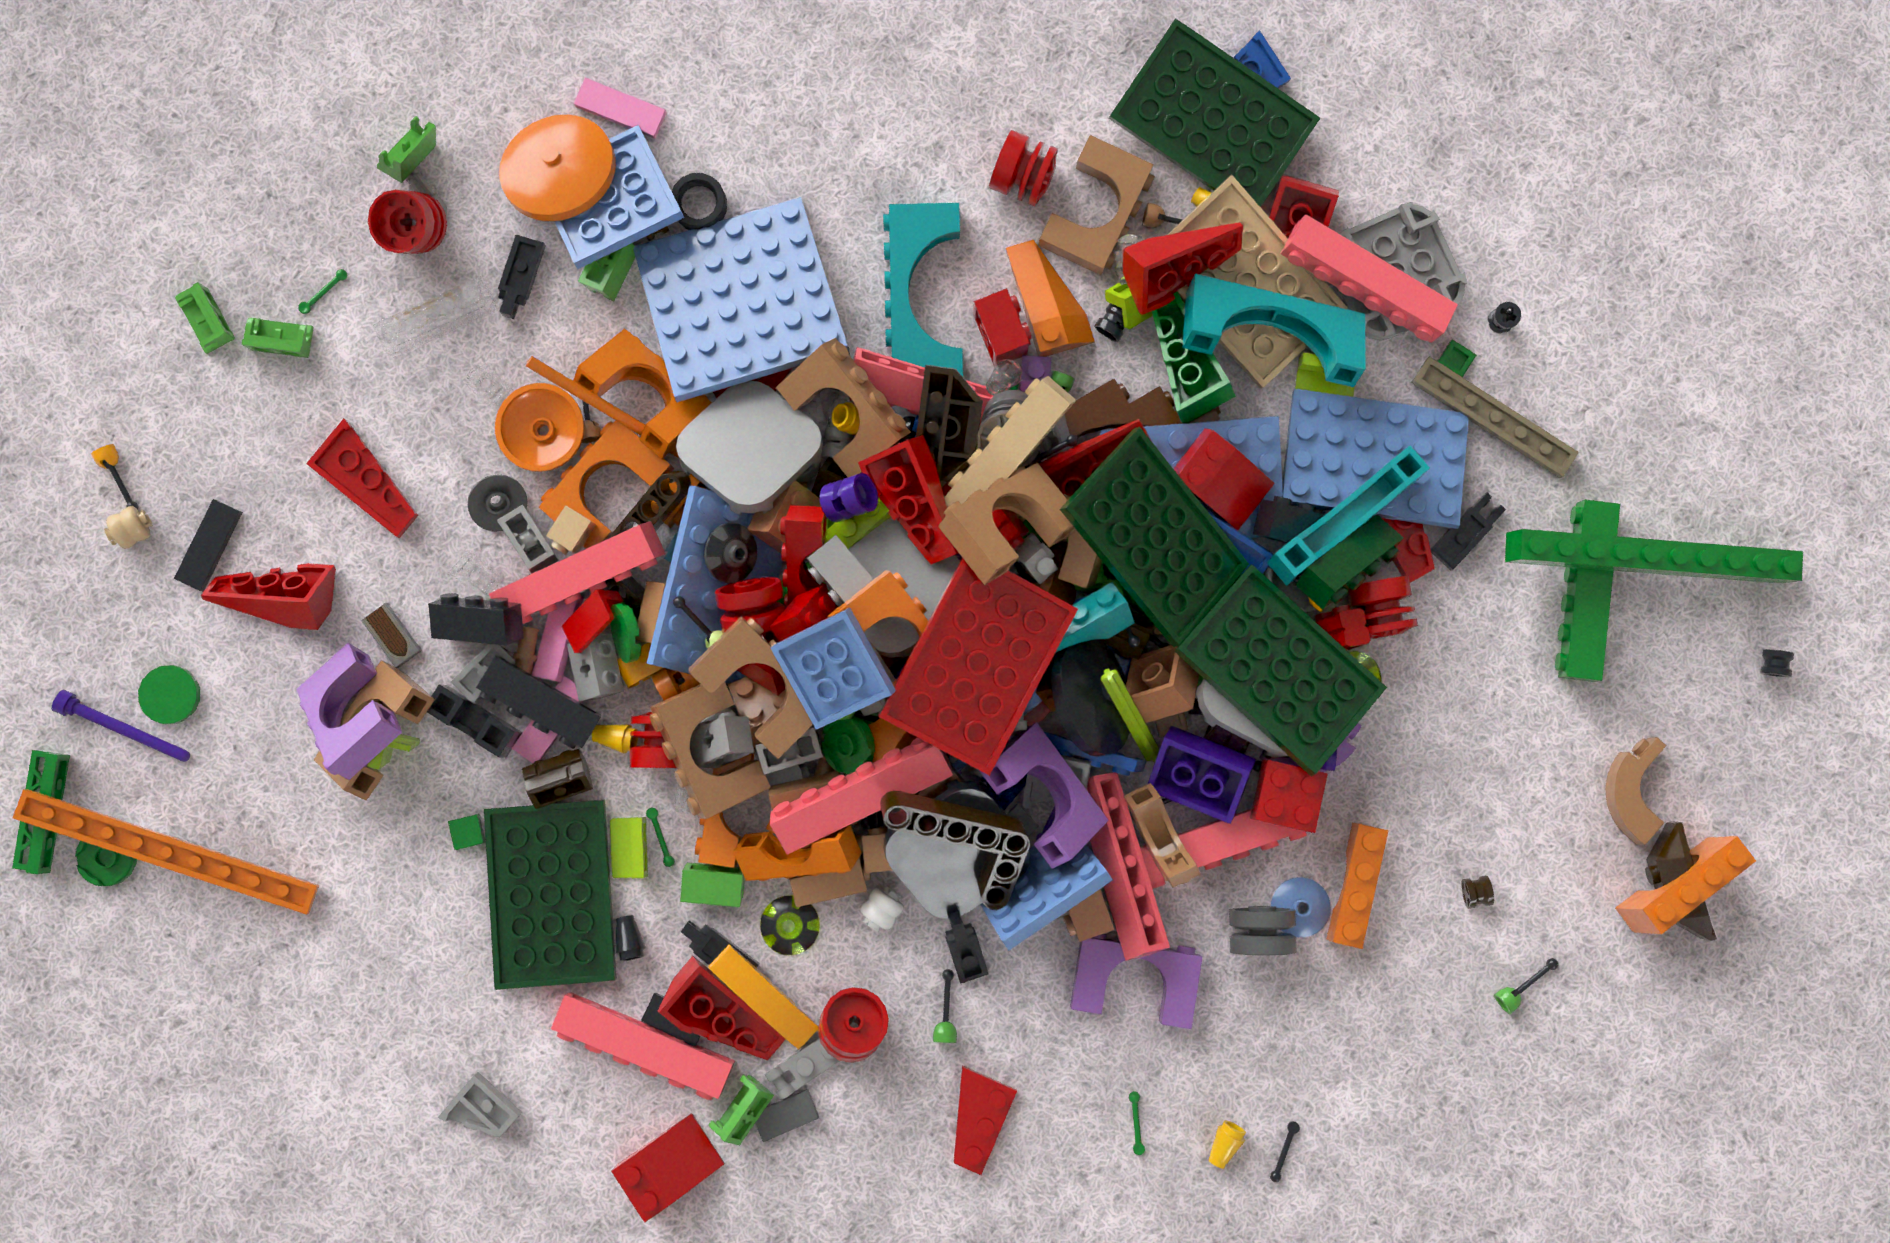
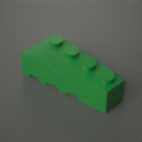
[1152,292,1236,423]

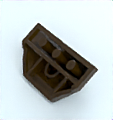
[916,365,983,487]
[1645,821,1717,941]

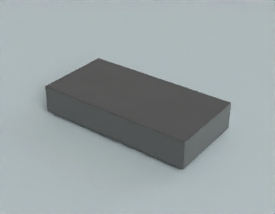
[755,1089,819,1142]

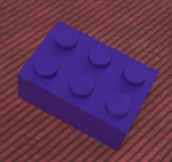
[1148,726,1256,824]

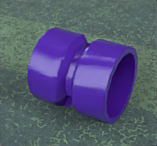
[820,473,878,523]

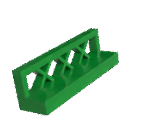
[12,750,70,874]

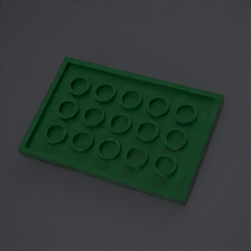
[1108,18,1320,207]
[1059,427,1249,647]
[1174,564,1387,776]
[484,800,617,990]

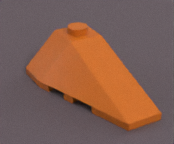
[1006,240,1095,357]

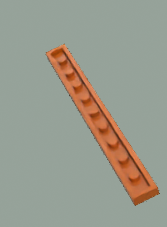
[12,789,319,915]

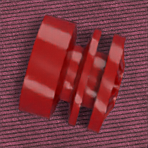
[989,130,1058,207]
[368,189,447,254]
[1348,576,1418,639]
[629,712,676,768]

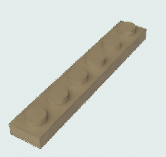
[1411,356,1579,478]

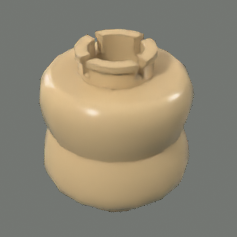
[104,506,153,549]

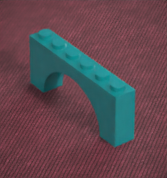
[883,203,963,377]
[1183,274,1366,387]

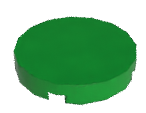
[610,602,641,663]
[138,665,200,724]
[822,715,875,775]
[75,841,137,886]

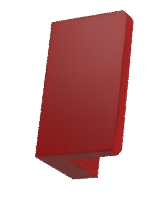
[562,589,623,654]

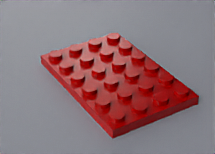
[878,558,1078,776]

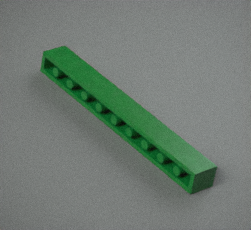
[1505,529,1803,584]

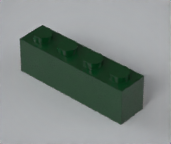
[1296,514,1404,610]

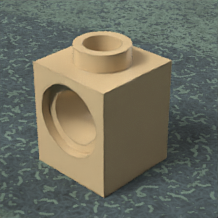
[546,505,596,555]

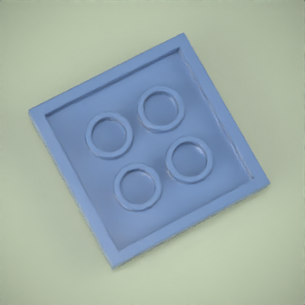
[771,608,896,730]

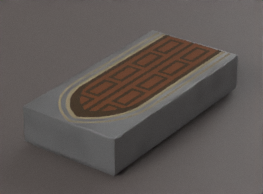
[361,603,422,668]

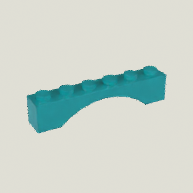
[1267,445,1430,586]
[1055,582,1134,653]

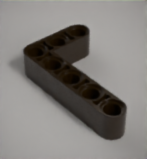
[601,471,691,624]
[880,791,1030,910]

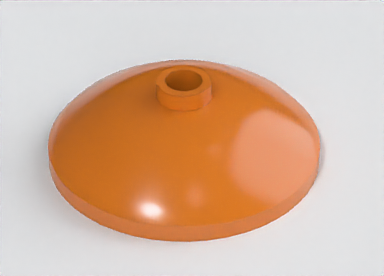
[495,383,585,472]

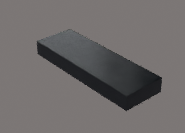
[174,499,243,592]

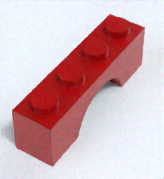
[780,505,829,607]

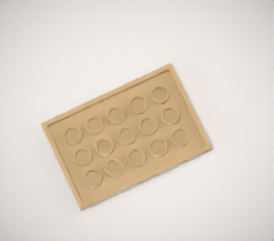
[1167,175,1348,388]

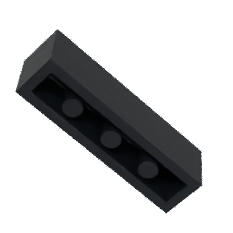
[476,655,601,749]

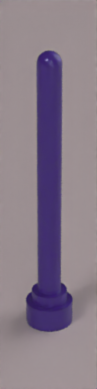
[51,689,190,762]

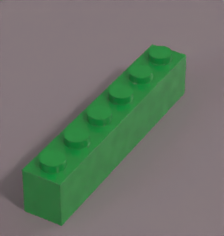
[1555,499,1621,682]

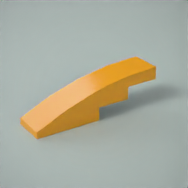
[708,945,818,1050]

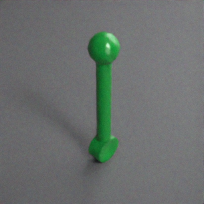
[298,269,347,314]
[646,807,675,867]
[1128,1091,1145,1155]

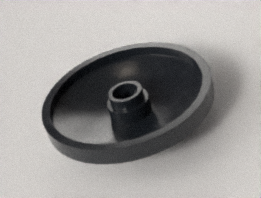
[1051,639,1130,757]

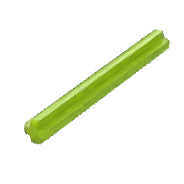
[1101,668,1160,763]

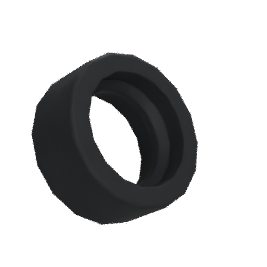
[672,173,727,230]

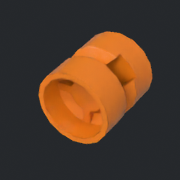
[651,668,700,701]

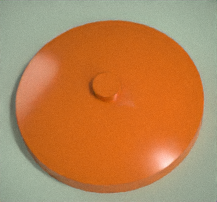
[499,114,616,221]

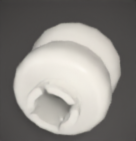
[860,886,904,932]

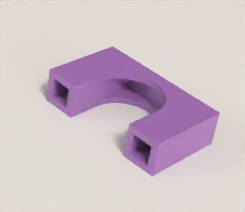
[296,643,402,780]
[979,722,1109,869]
[1070,933,1202,1029]

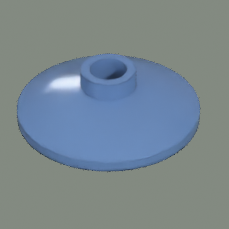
[1271,877,1331,937]

